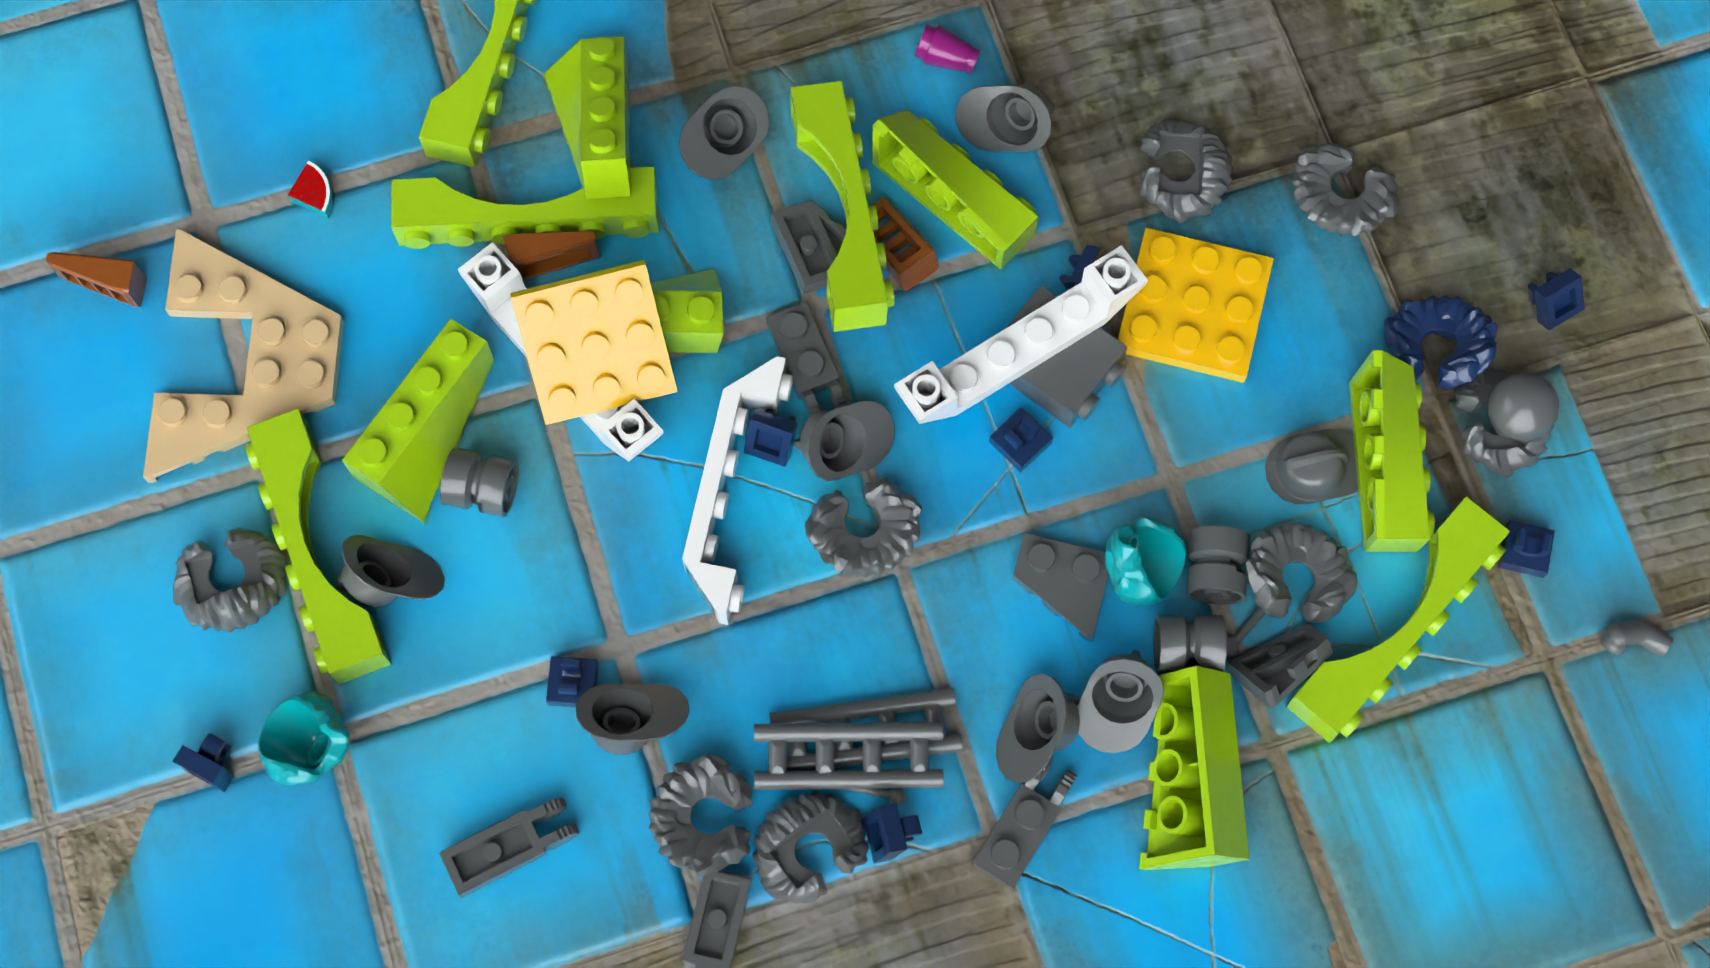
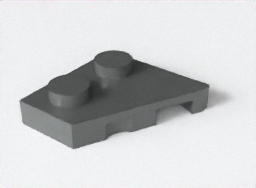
[769,200,846,294]
[1013,533,1108,641]
[1227,622,1333,709]

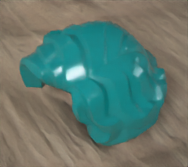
[1104,516,1187,607]
[258,691,350,786]

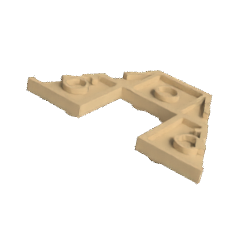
[143,229,344,483]

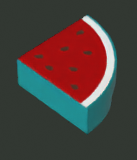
[288,160,334,218]

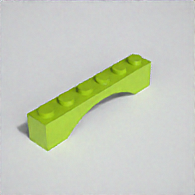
[419,0,537,168]
[790,81,895,332]
[391,166,659,249]
[245,409,391,684]
[1286,496,1510,743]

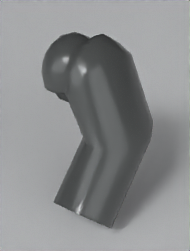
[1601,618,1674,658]

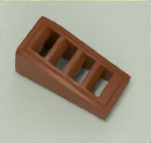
[872,197,939,291]
[503,231,600,281]
[46,252,147,307]

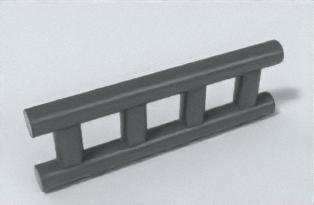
[769,688,963,771]
[754,721,944,790]

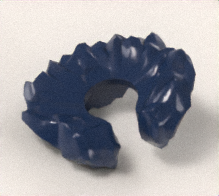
[1384,295,1497,391]

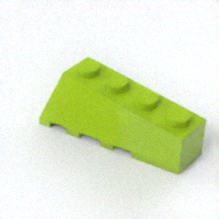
[544,36,631,199]
[872,110,1038,270]
[651,269,724,353]
[342,318,495,524]
[1349,350,1435,552]
[1139,666,1250,870]

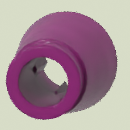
[914,24,980,74]

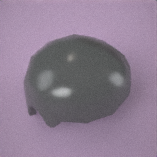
[1488,373,1559,442]

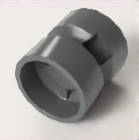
[440,447,519,517]
[1186,525,1250,605]
[1153,614,1227,675]

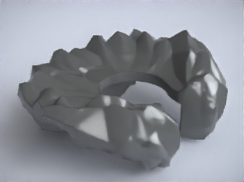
[1140,119,1233,224]
[1292,143,1399,236]
[1454,368,1554,478]
[805,477,922,578]
[1246,522,1358,623]
[173,527,288,633]
[648,754,753,876]
[752,790,869,904]

